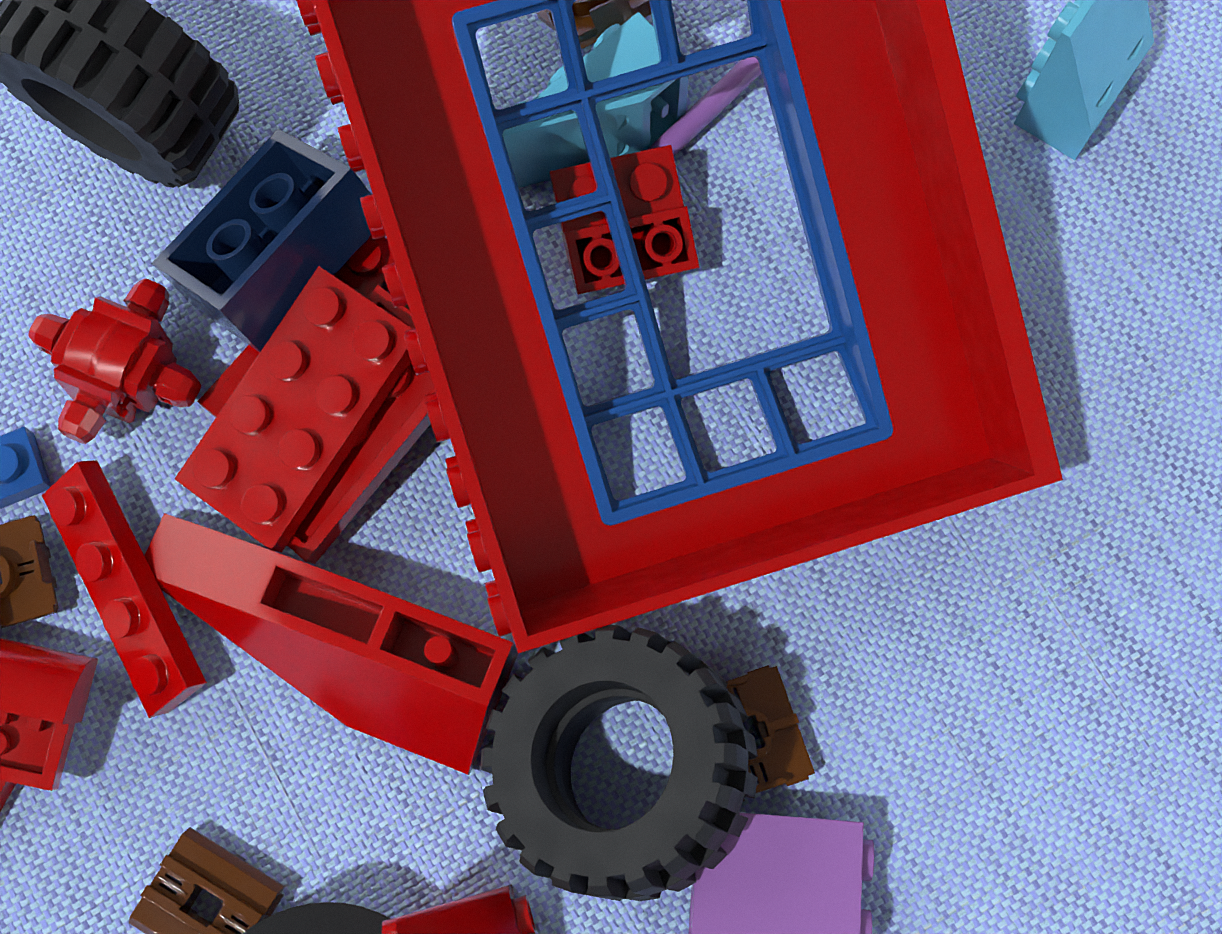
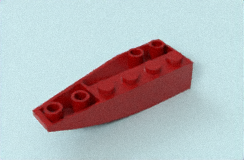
[144,513,518,775]

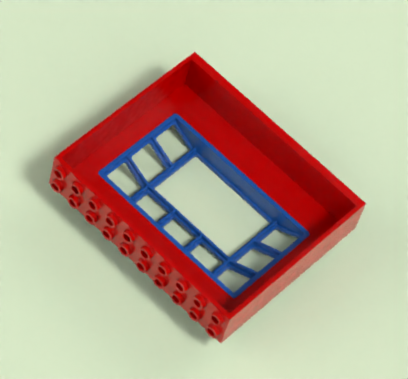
[296,0,1063,654]

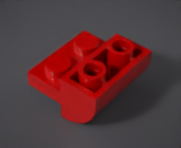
[549,145,700,295]
[0,638,98,791]

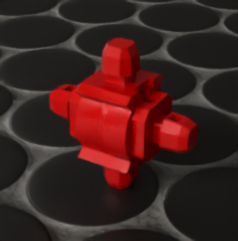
[28,278,201,444]

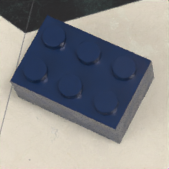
[151,129,371,352]

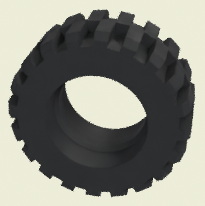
[0,0,239,188]
[481,625,758,901]

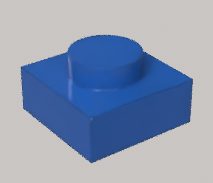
[0,426,52,509]

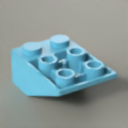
[1014,0,1154,160]
[503,12,689,188]

